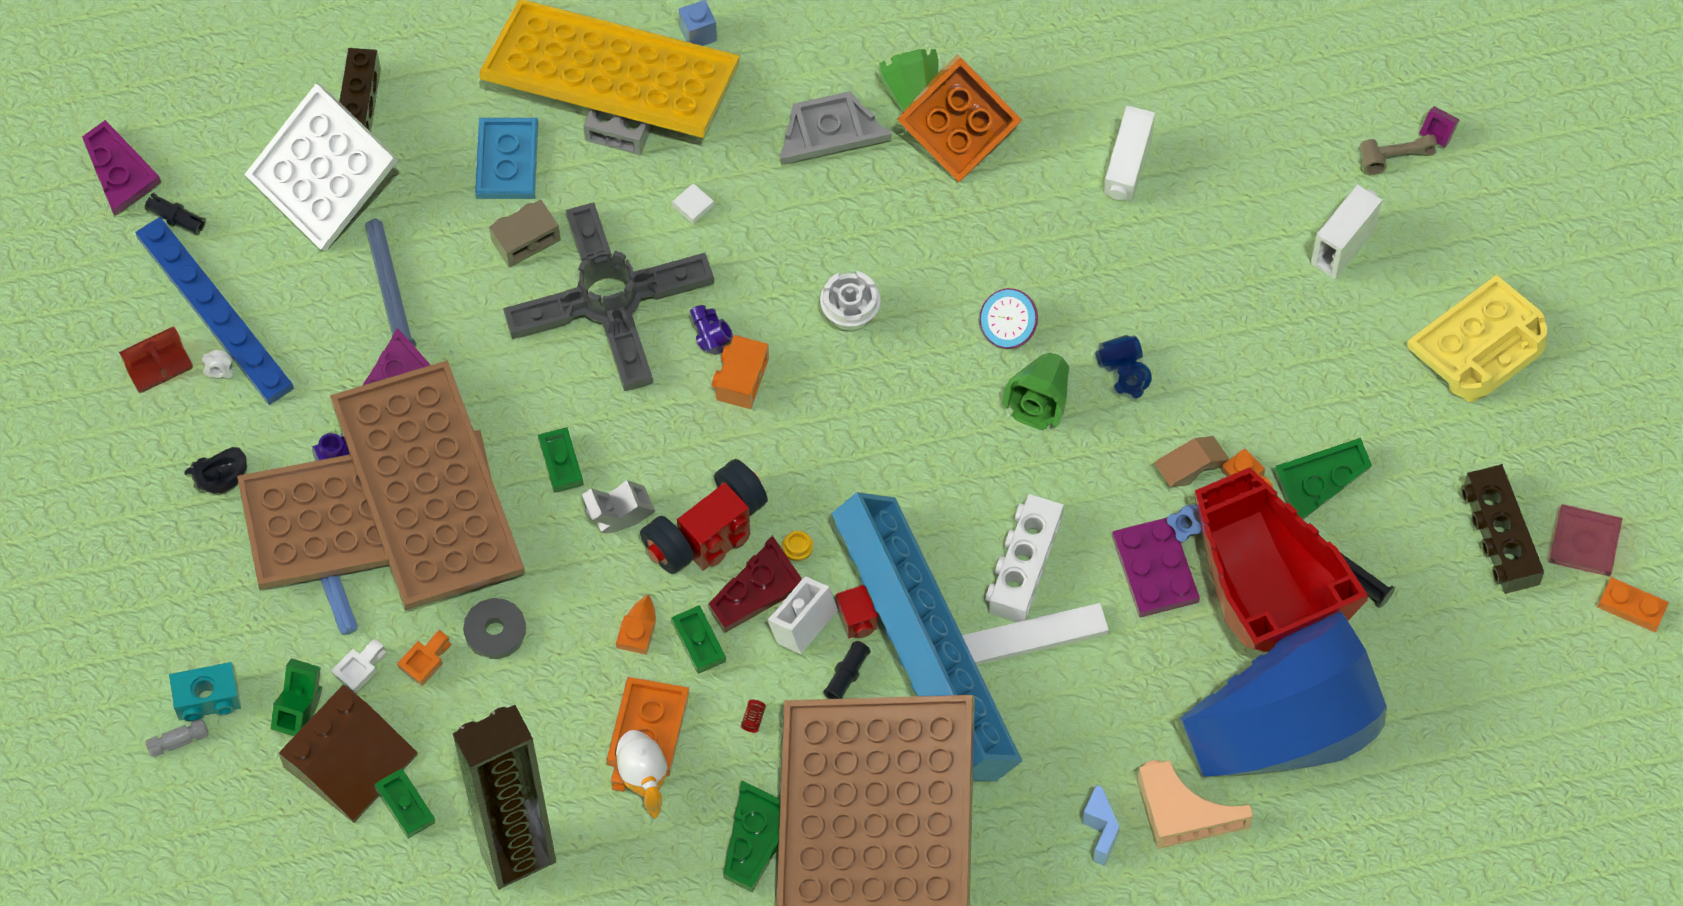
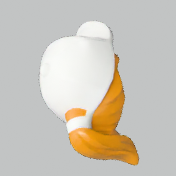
[616,730,668,819]

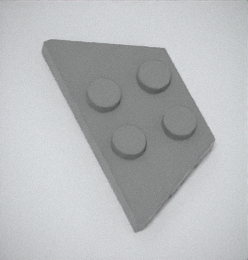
[780,91,891,165]

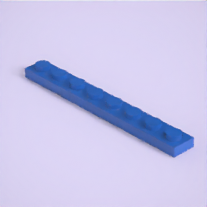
[135,217,294,405]

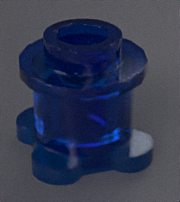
[1114,362,1152,398]

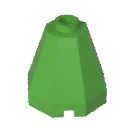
[878,49,939,113]
[1002,353,1069,430]

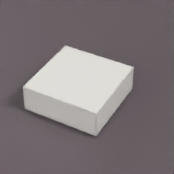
[672,183,714,224]

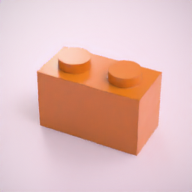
[712,335,769,409]

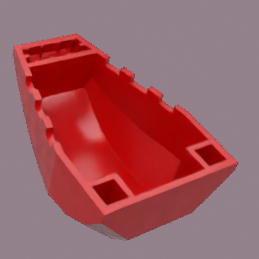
[1195,467,1368,652]

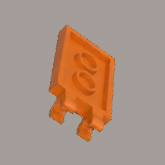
[607,677,690,792]

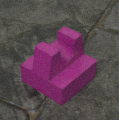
[1419,106,1460,148]

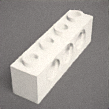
[985,494,1064,622]

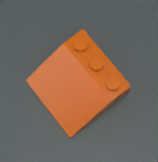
[897,54,1022,182]

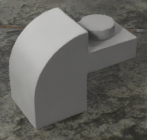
[582,480,655,533]

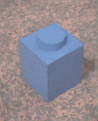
[678,0,717,46]

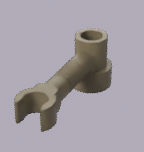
[1360,135,1438,175]

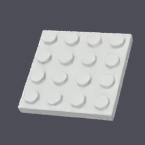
[244,83,399,251]

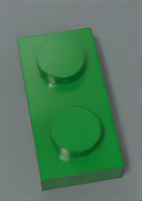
[538,427,584,493]
[671,605,726,674]
[374,768,435,839]

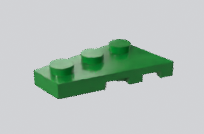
[1274,438,1372,520]
[724,781,781,892]

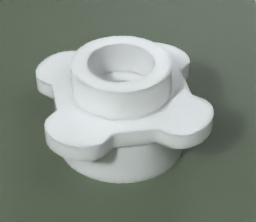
[202,350,233,379]

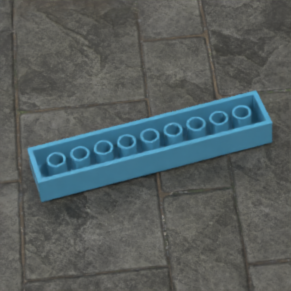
[832,492,1022,781]

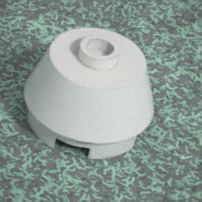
[820,271,881,331]

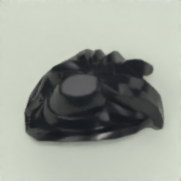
[184,447,247,494]

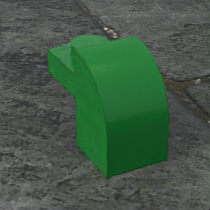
[270,658,322,736]

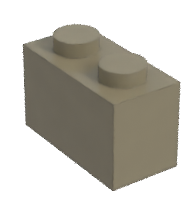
[489,199,561,268]

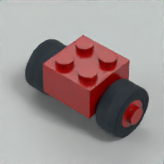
[640,459,768,574]

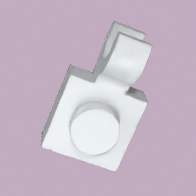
[331,639,387,694]

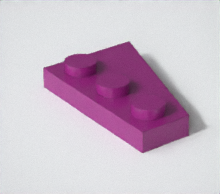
[362,328,430,386]

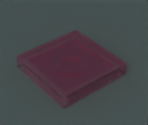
[1549,504,1623,577]

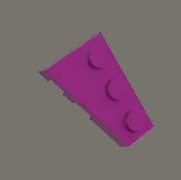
[82,120,161,216]

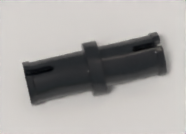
[144,193,206,235]
[823,641,871,699]

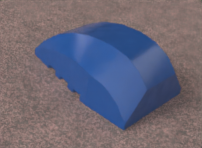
[1180,612,1387,776]

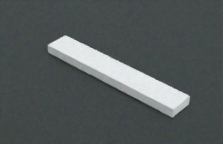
[962,603,1109,665]

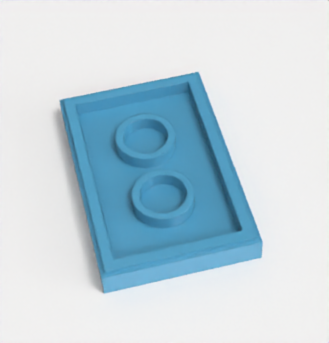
[475,118,538,199]

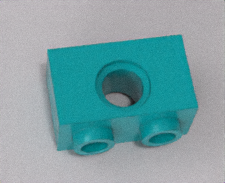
[169,662,241,721]

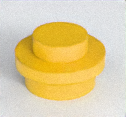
[782,531,813,561]

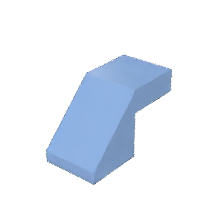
[1082,785,1119,866]

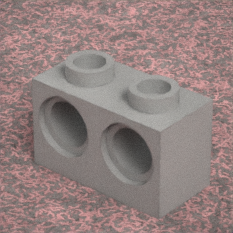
[584,109,652,156]

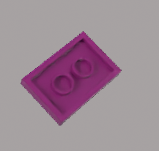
[1112,517,1200,618]

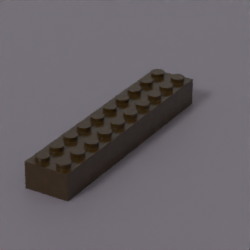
[453,705,556,890]

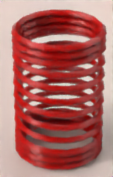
[741,699,766,733]

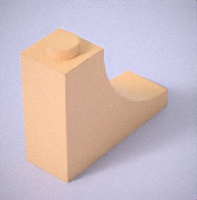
[1137,760,1253,849]

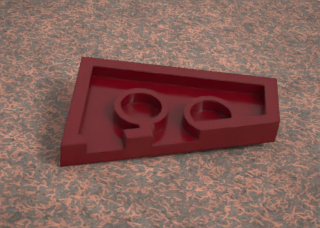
[708,535,802,633]

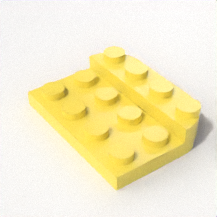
[1407,275,1547,402]

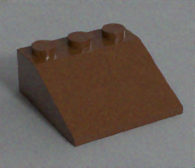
[279,684,418,823]

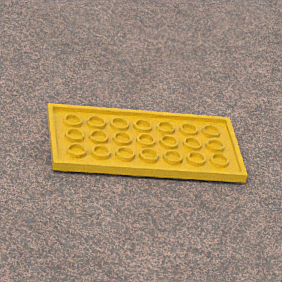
[480,0,740,138]

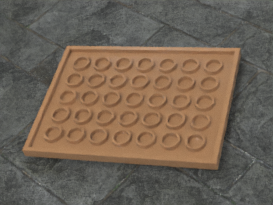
[776,695,975,906]

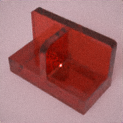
[119,326,193,393]

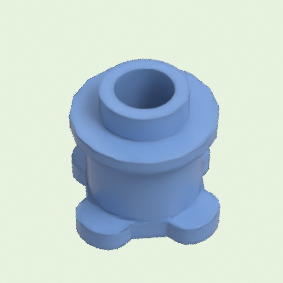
[1167,504,1202,542]

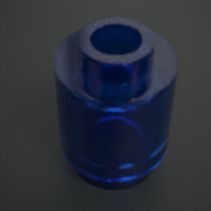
[1095,335,1143,372]

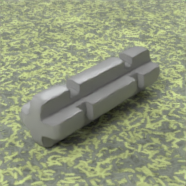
[145,719,208,757]

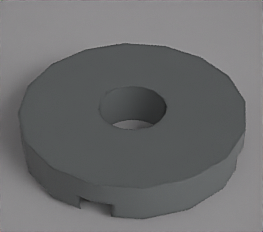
[463,598,527,659]

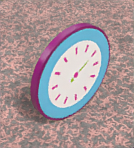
[980,288,1038,349]

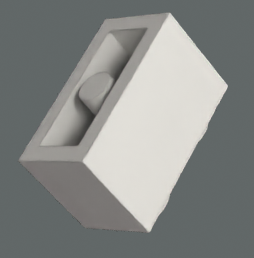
[768,576,838,654]

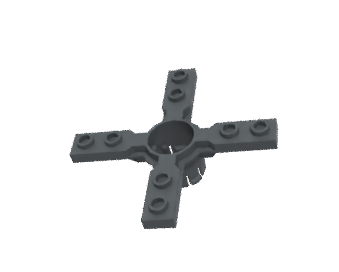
[503,202,714,391]

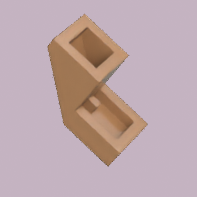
[1154,436,1229,487]

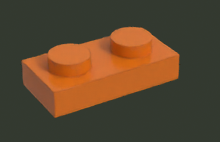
[1597,577,1669,633]

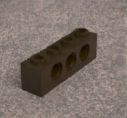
[339,48,381,132]
[1461,464,1544,594]

